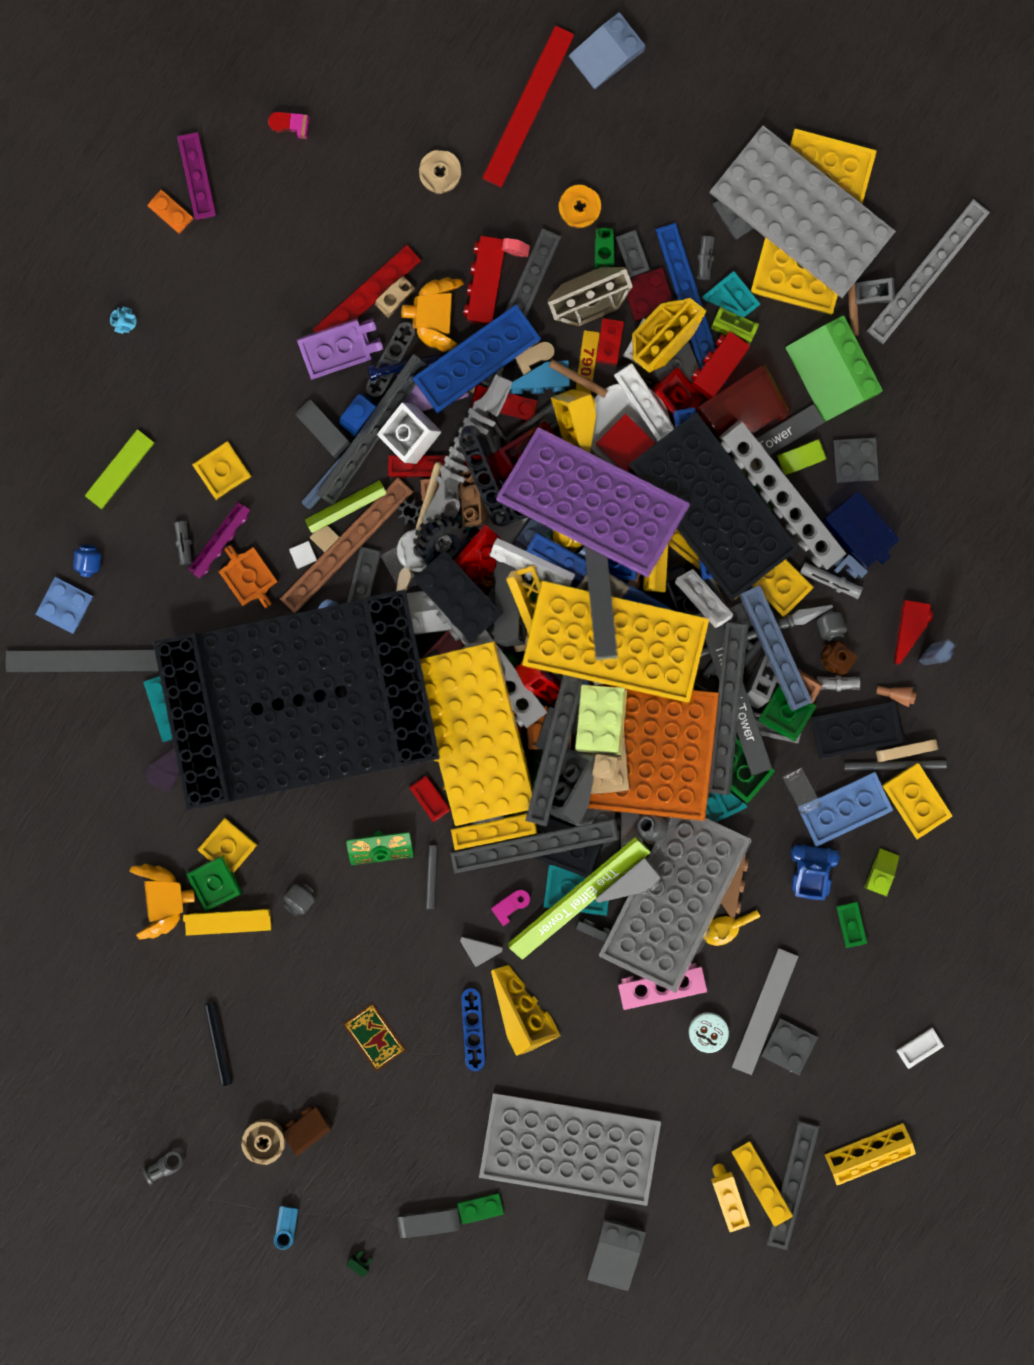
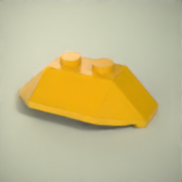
[632,298,706,372]

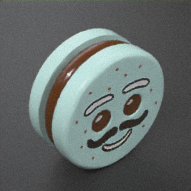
[689,1012,729,1053]

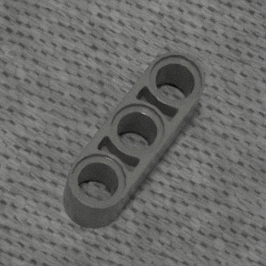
[294,399,351,459]
[397,1207,461,1238]

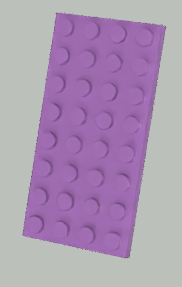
[496,427,690,577]

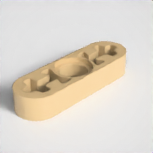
[876,739,938,762]

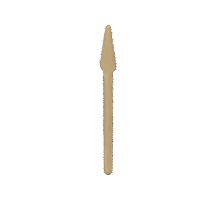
[396,462,442,591]

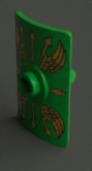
[347,831,414,865]

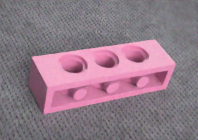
[618,963,707,1010]

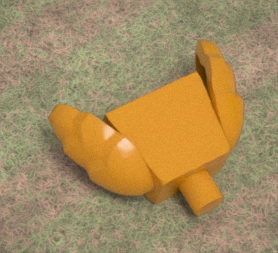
[401,277,464,352]
[129,864,195,940]

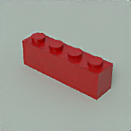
[463,236,504,325]

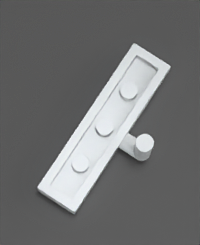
[490,538,575,587]

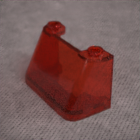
[695,364,791,455]

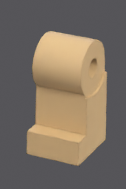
[375,276,416,318]
[515,342,554,376]

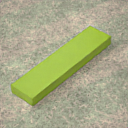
[85,429,155,509]
[305,480,387,533]

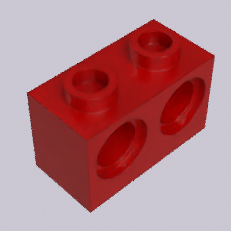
[596,318,624,367]

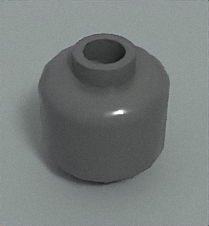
[816,609,847,642]
[637,815,668,842]
[283,884,315,916]

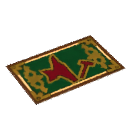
[343,1003,406,1072]

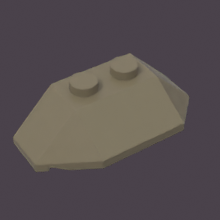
[547,267,633,326]

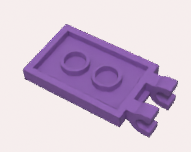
[297,318,383,380]

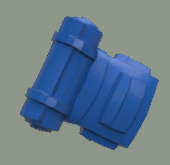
[790,844,840,900]

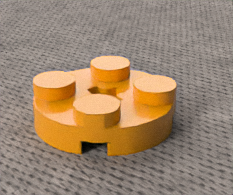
[559,185,601,228]

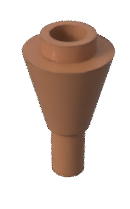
[876,686,917,707]

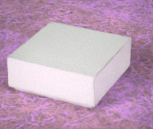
[289,541,317,569]

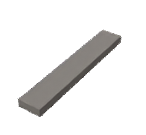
[731,948,799,1075]

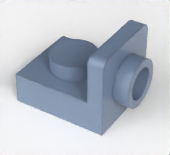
[833,555,868,579]

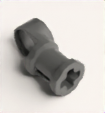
[142,1152,184,1185]

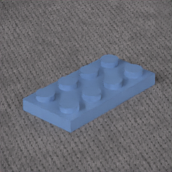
[798,772,893,846]

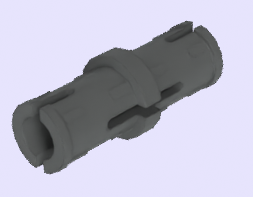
[697,236,715,280]
[174,521,193,565]

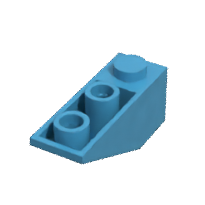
[509,361,570,395]

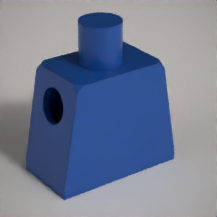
[339,393,378,438]

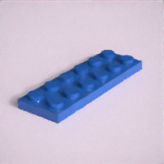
[412,305,541,414]

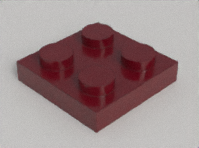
[627,268,673,322]

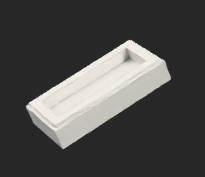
[896,1028,944,1069]

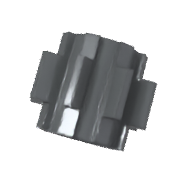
[398,500,422,525]

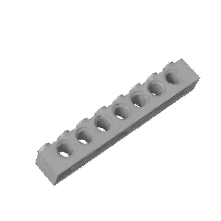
[719,421,846,570]
[424,595,547,728]

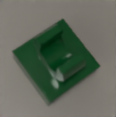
[346,1250,372,1278]

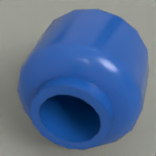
[73,545,101,577]

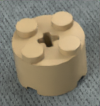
[242,1119,286,1165]

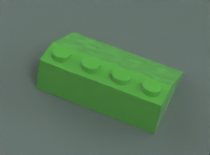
[785,315,883,422]

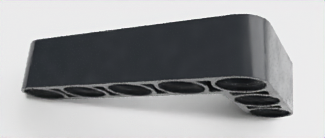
[459,425,529,526]

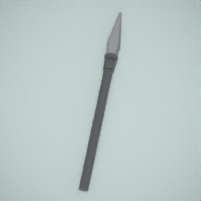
[700,605,833,657]

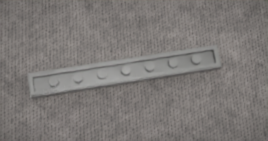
[867,199,990,344]

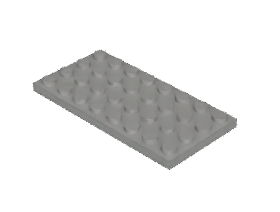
[709,126,896,298]
[599,817,752,993]
[479,1093,661,1206]

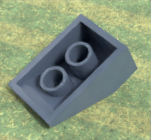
[569,12,645,90]

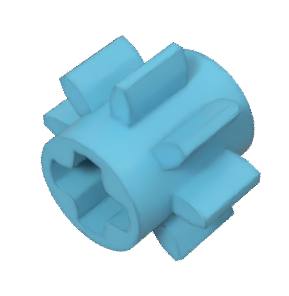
[110,306,137,334]

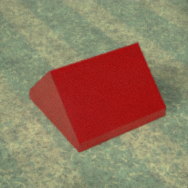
[652,367,704,414]

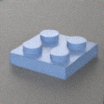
[35,577,93,634]

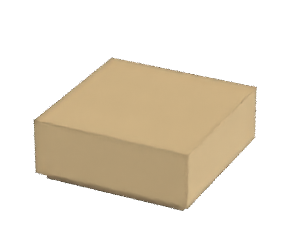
[310,526,339,552]

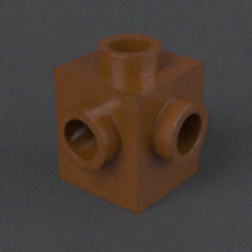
[819,642,858,675]

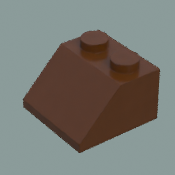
[283,1105,333,1156]

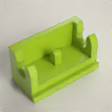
[711,307,759,345]

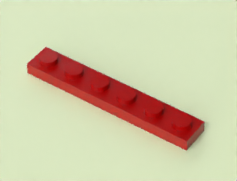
[313,245,421,332]

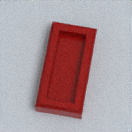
[409,775,450,822]

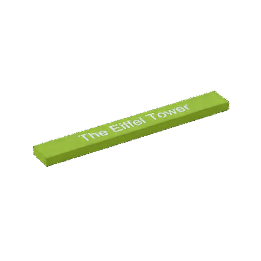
[508,837,651,960]

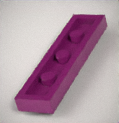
[177,132,216,220]
[188,502,250,579]

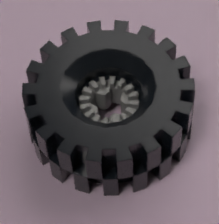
[413,514,470,566]

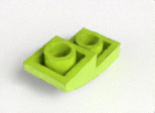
[777,439,827,475]

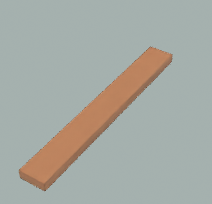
[280,478,414,613]

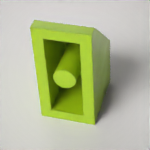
[864,848,899,896]

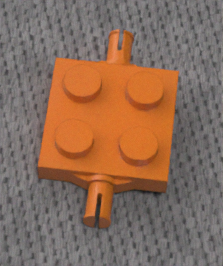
[218,545,278,609]

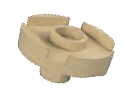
[419,150,461,194]

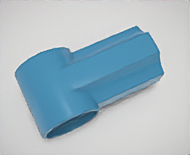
[274,1206,298,1250]

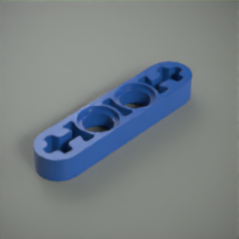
[461,988,485,1071]

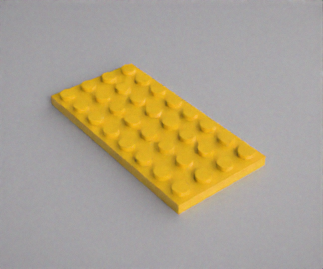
[751,129,877,315]
[522,581,709,703]
[420,641,533,826]

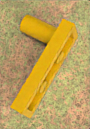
[711,1164,750,1232]

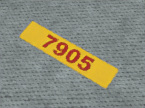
[575,330,600,394]

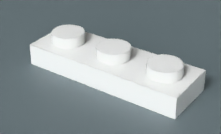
[675,569,733,628]

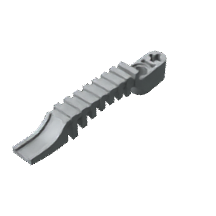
[423,374,512,524]

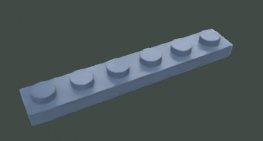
[739,585,812,711]
[918,640,955,666]

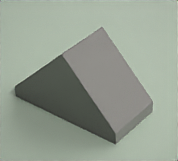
[460,936,503,967]

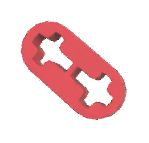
[502,238,530,257]

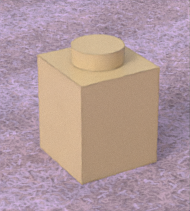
[592,754,621,782]

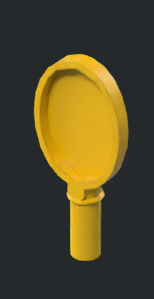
[704,910,760,946]

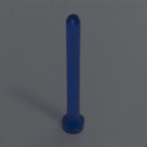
[367,351,450,381]

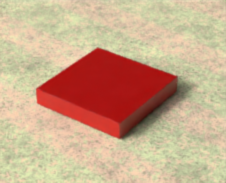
[596,413,655,472]

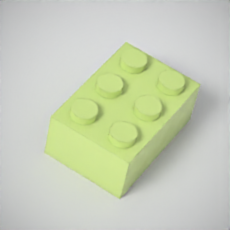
[576,685,627,755]

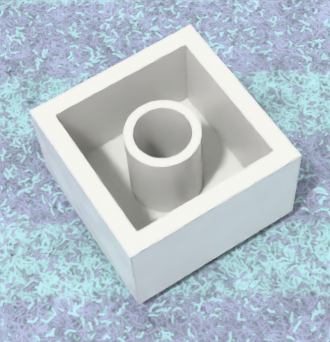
[377,402,442,464]

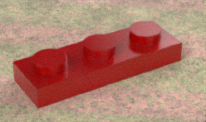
[471,385,537,420]

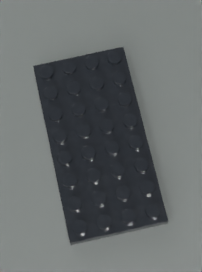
[628,412,799,601]

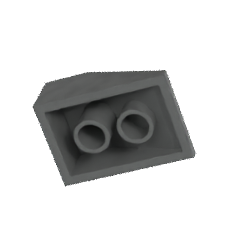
[550,749,595,825]
[587,1218,646,1291]

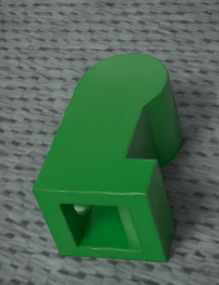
[595,228,614,269]

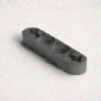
[366,322,415,398]

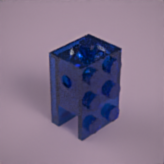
[823,491,900,569]

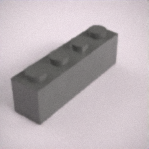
[492,561,528,647]

